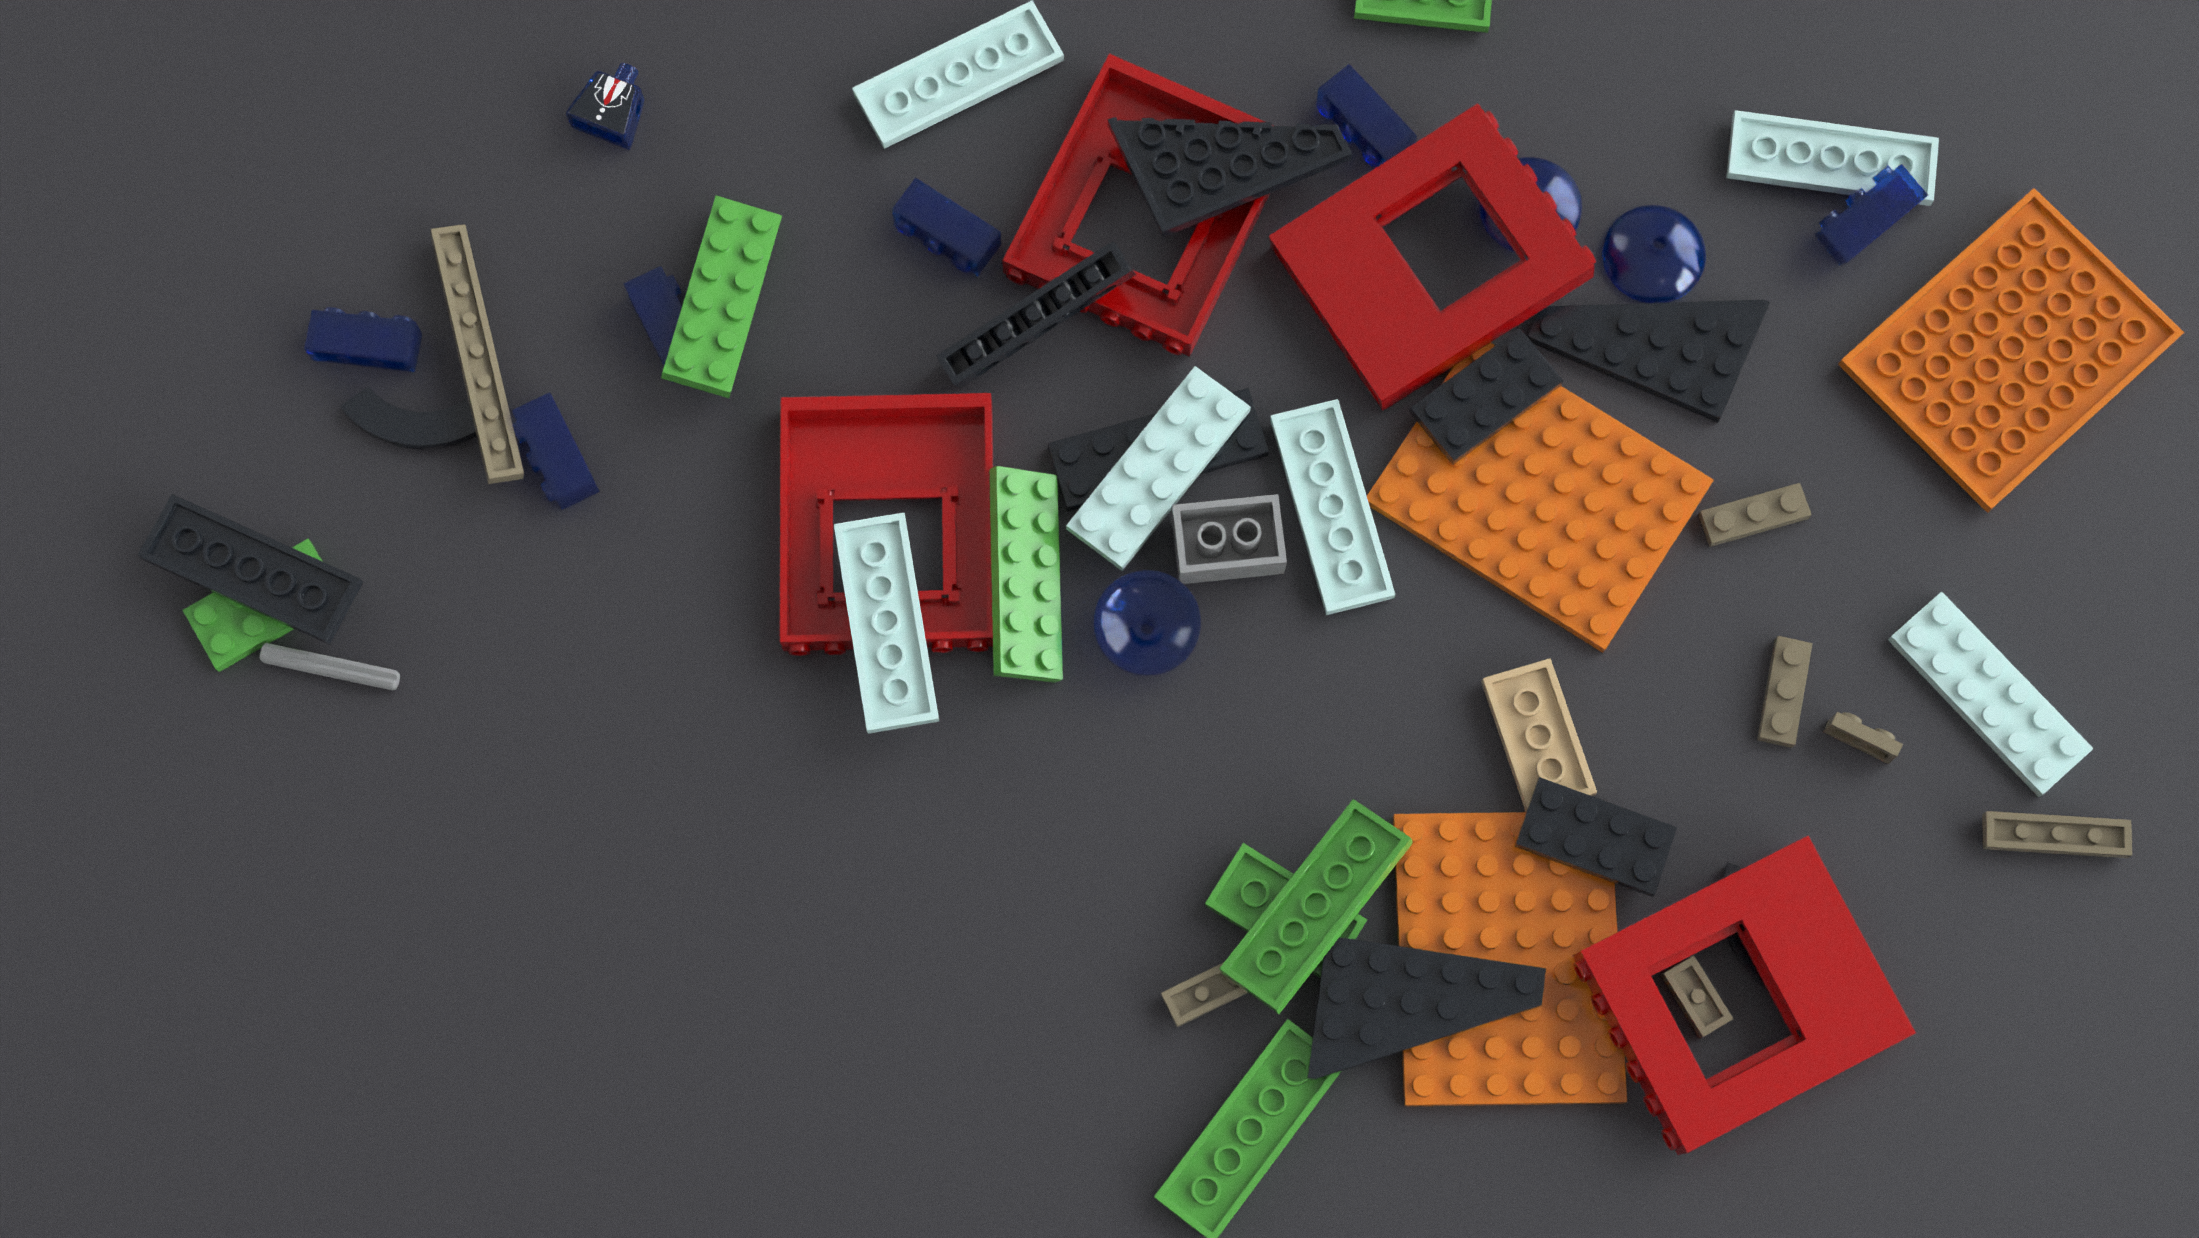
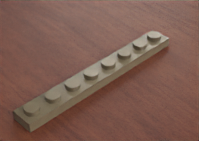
[430,224,524,484]

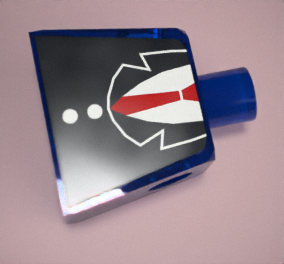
[566,63,644,150]

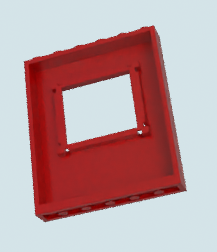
[1002,53,1274,357]
[1269,103,1596,411]
[780,393,993,656]
[1572,836,1916,1155]

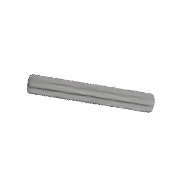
[259,643,400,691]

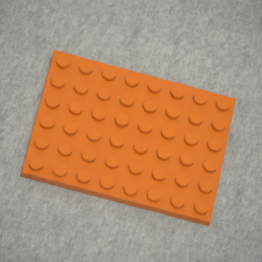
[1838,188,2184,513]
[1367,343,1714,653]
[1393,812,1627,1106]

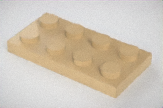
[1481,658,1597,811]

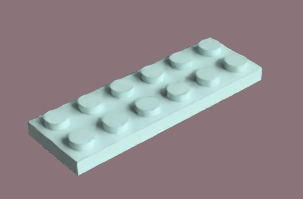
[852,0,1064,149]
[1726,110,1939,206]
[1066,366,1251,571]
[1270,399,1395,615]
[834,513,939,734]
[1888,592,2093,797]

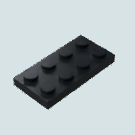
[1409,328,1564,465]
[1514,777,1677,897]

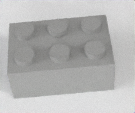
[1171,494,1287,584]

